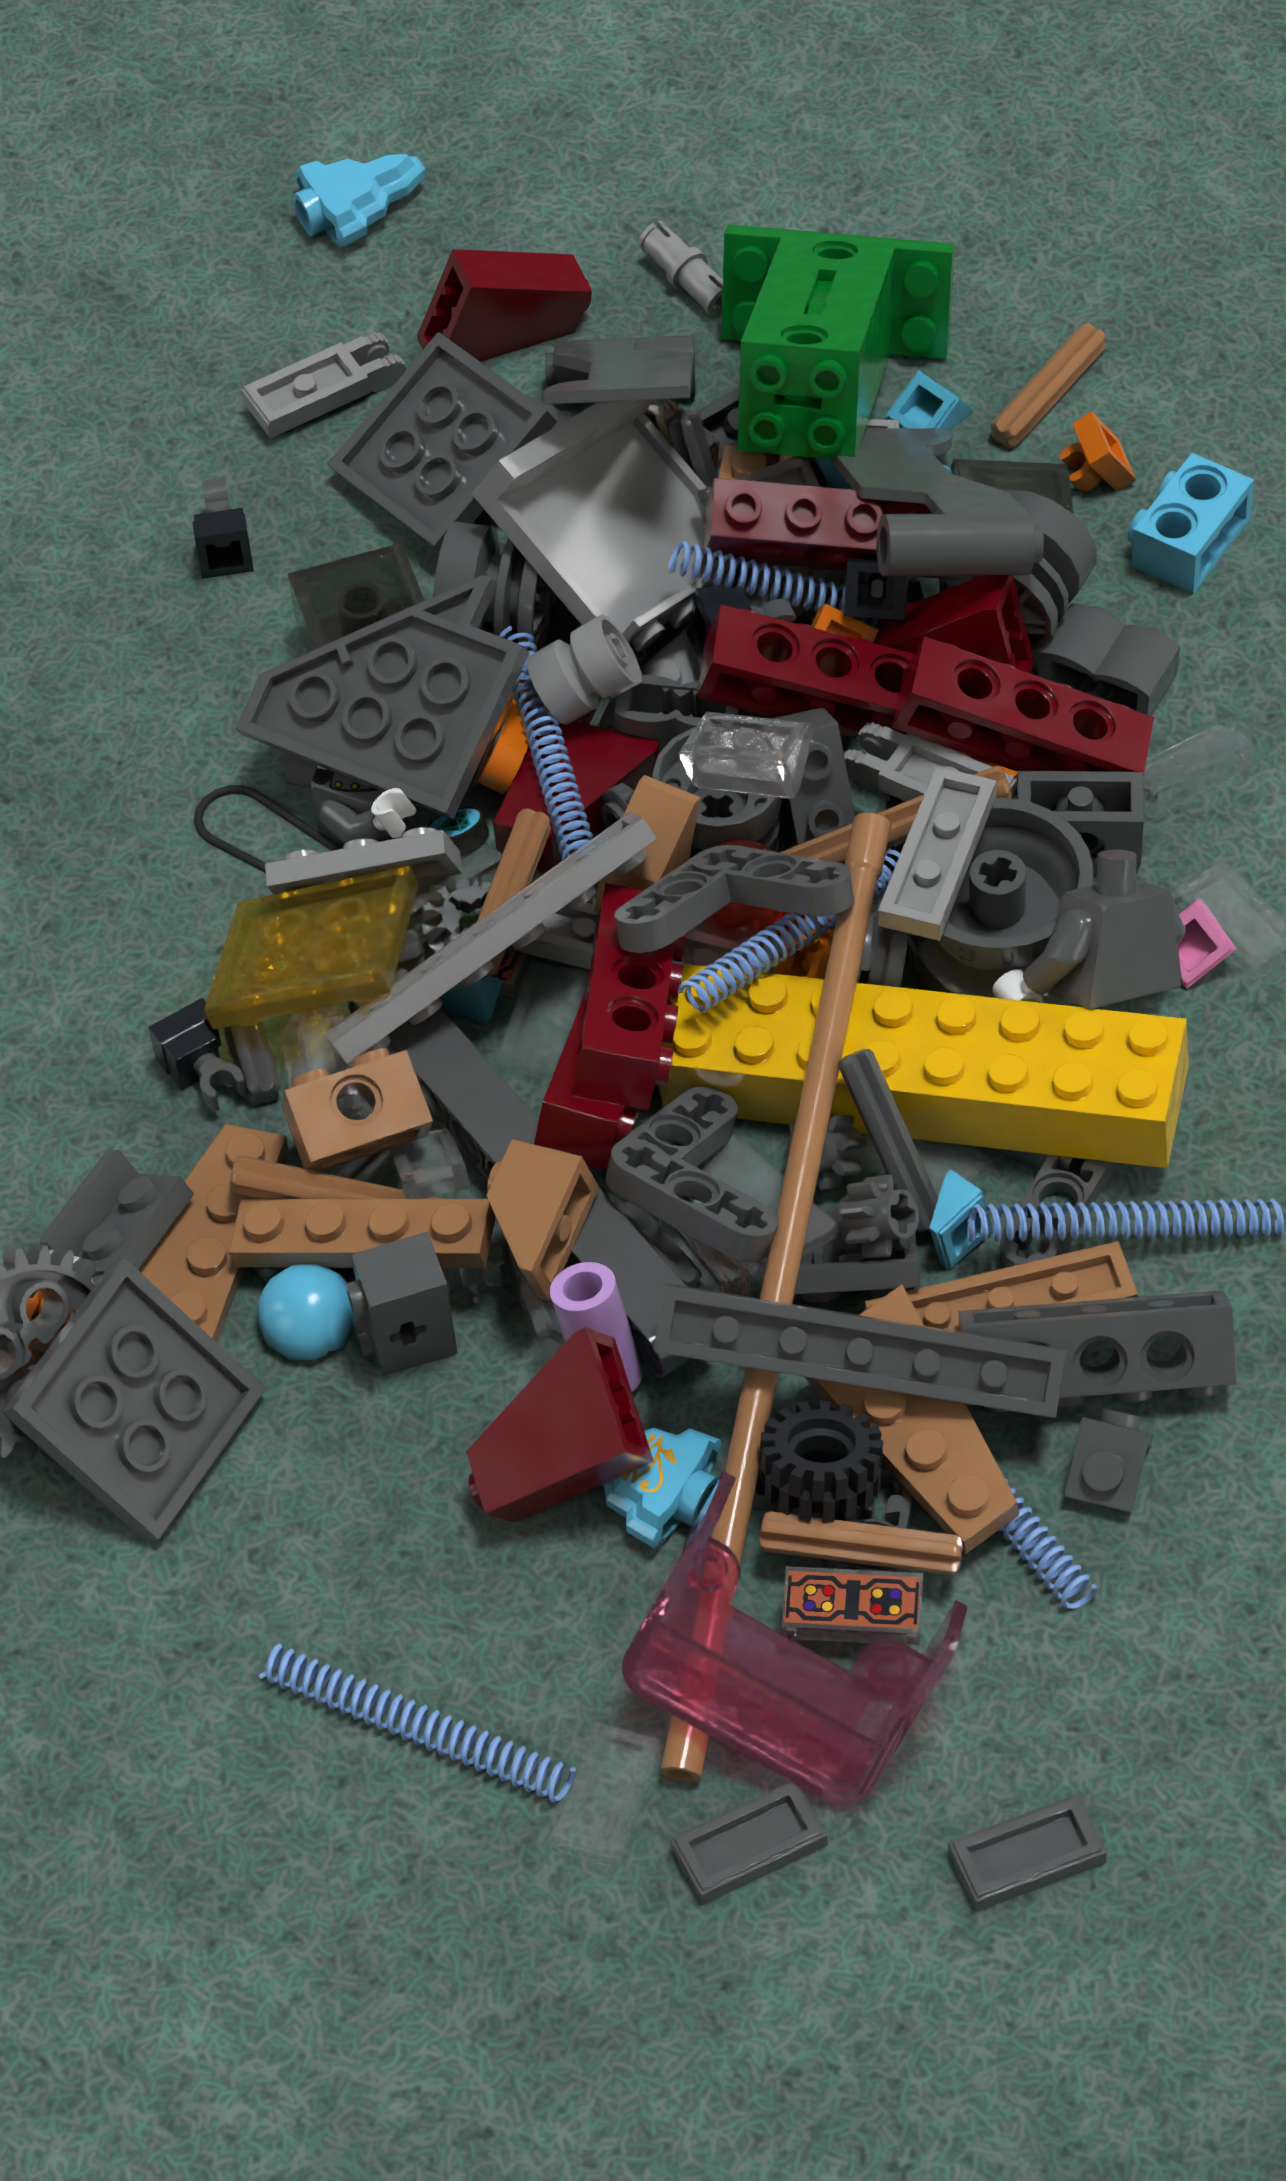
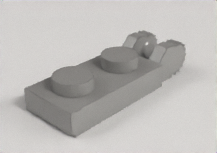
[241,332,408,439]
[844,722,1017,801]

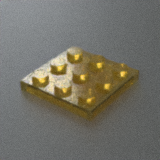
[204,865,419,1029]

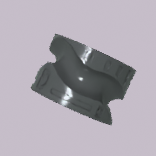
[905,798,1093,1005]

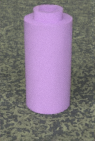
[550,1262,643,1392]

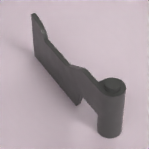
[543,335,696,404]
[829,428,1044,576]

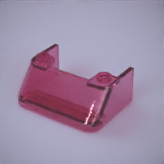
[622,1471,968,1805]

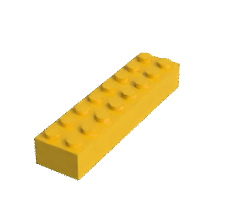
[659,964,1189,1168]

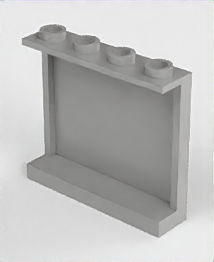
[472,400,762,653]

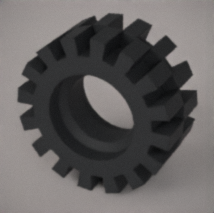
[759,1400,883,1522]

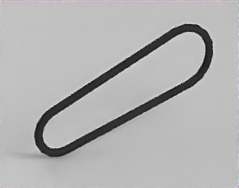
[194,785,385,914]

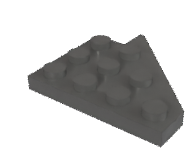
[235,575,529,819]

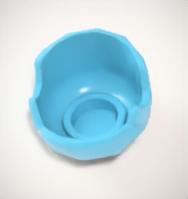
[256,1264,355,1360]

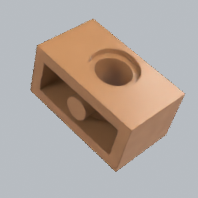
[281,1048,433,1172]

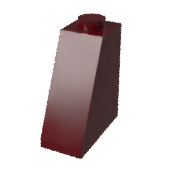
[417,249,592,362]
[873,576,1035,673]
[493,714,660,872]
[466,1327,654,1522]

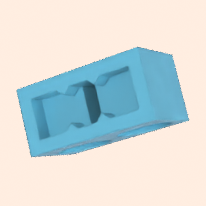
[1128,453,1254,594]

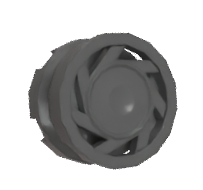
[857,913,908,987]

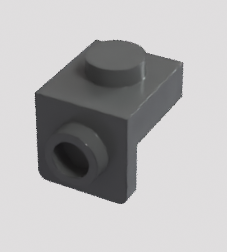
[1064,1408,1154,1512]

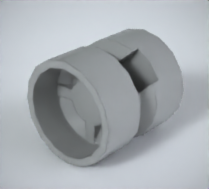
[527,614,642,725]

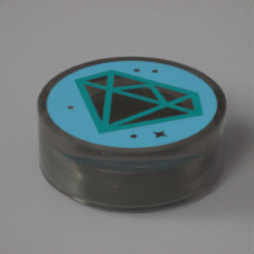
[427,807,490,857]

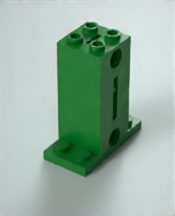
[721,224,955,460]

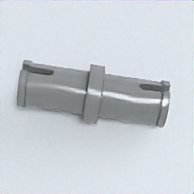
[638,220,723,317]

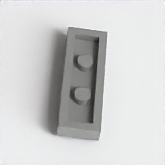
[878,766,996,941]
[265,827,462,906]

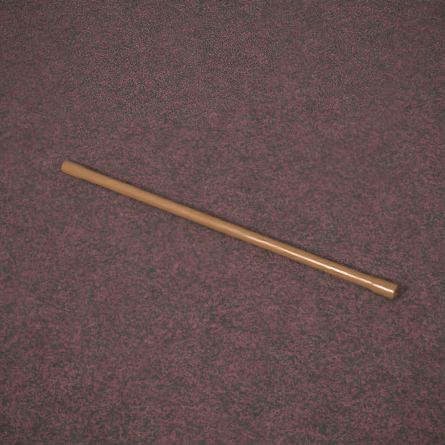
[660,813,891,1783]

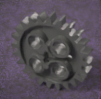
[0,1243,102,1461]

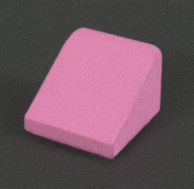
[1178,898,1237,989]

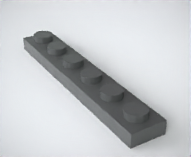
[654,1283,1067,1418]

